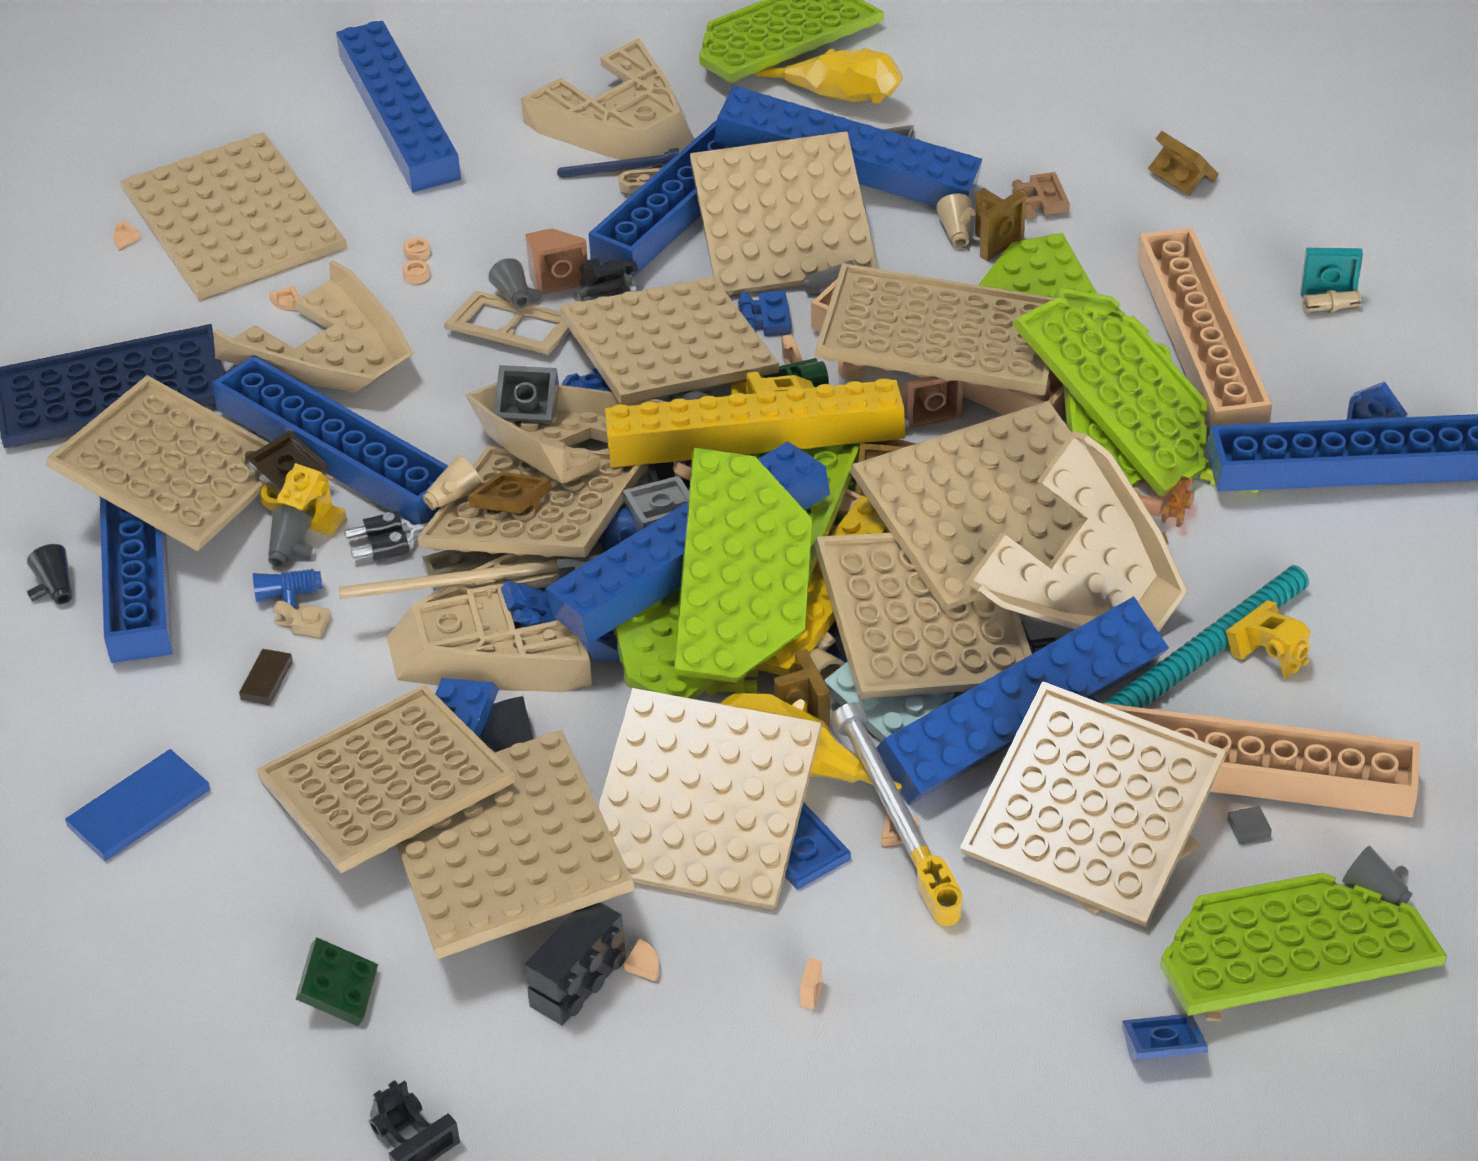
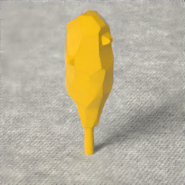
[755,48,903,104]
[720,693,902,792]

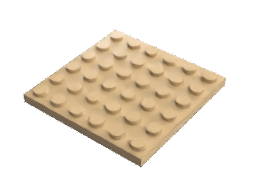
[690,131,878,296]
[560,277,779,404]
[46,375,269,551]
[417,446,648,558]
[814,533,1032,699]
[960,682,1226,928]
[256,684,516,873]
[598,688,822,910]

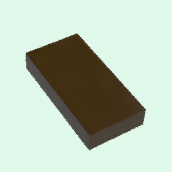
[239,648,293,705]

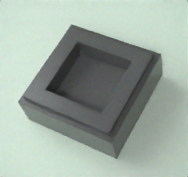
[1227,805,1272,844]

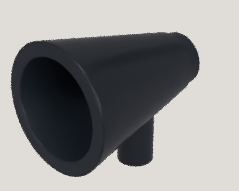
[27,544,72,605]

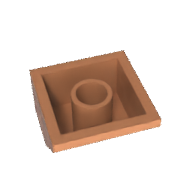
[525,228,588,295]
[898,377,963,429]

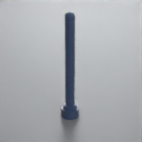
[557,148,679,178]

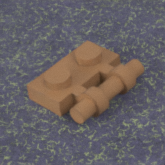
[1012,172,1070,219]

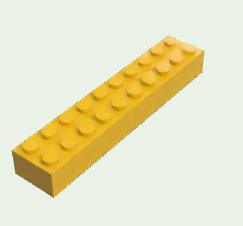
[605,378,905,468]

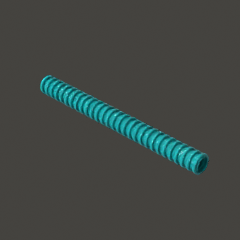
[1104,565,1309,708]

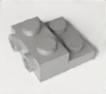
[623,476,689,532]

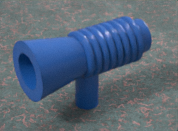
[253,569,323,609]

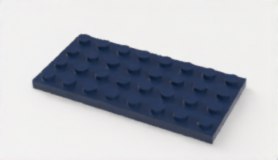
[0,324,224,448]

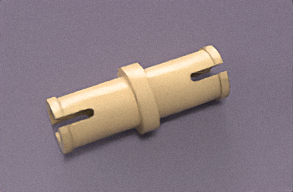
[1302,290,1361,313]

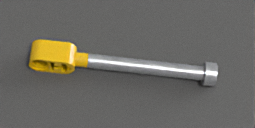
[832,702,963,926]

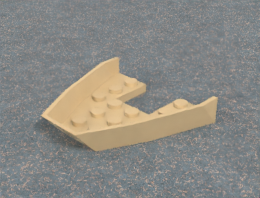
[521,38,695,168]
[213,260,414,393]
[465,382,666,484]
[965,430,1188,632]
[387,553,592,692]

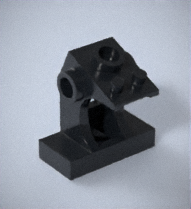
[369,1080,460,1161]

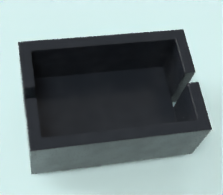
[524,902,626,1026]

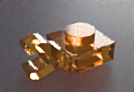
[1161,476,1195,528]

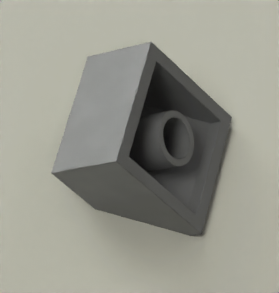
[494,365,559,423]

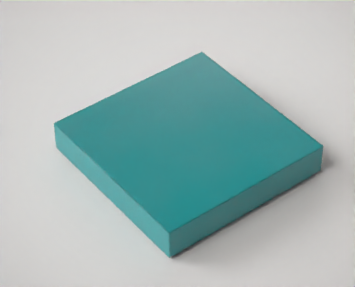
[1300,248,1363,297]

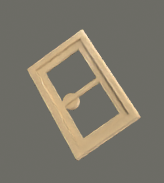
[444,290,570,355]

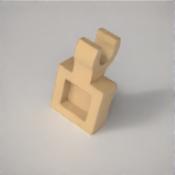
[273,601,331,638]

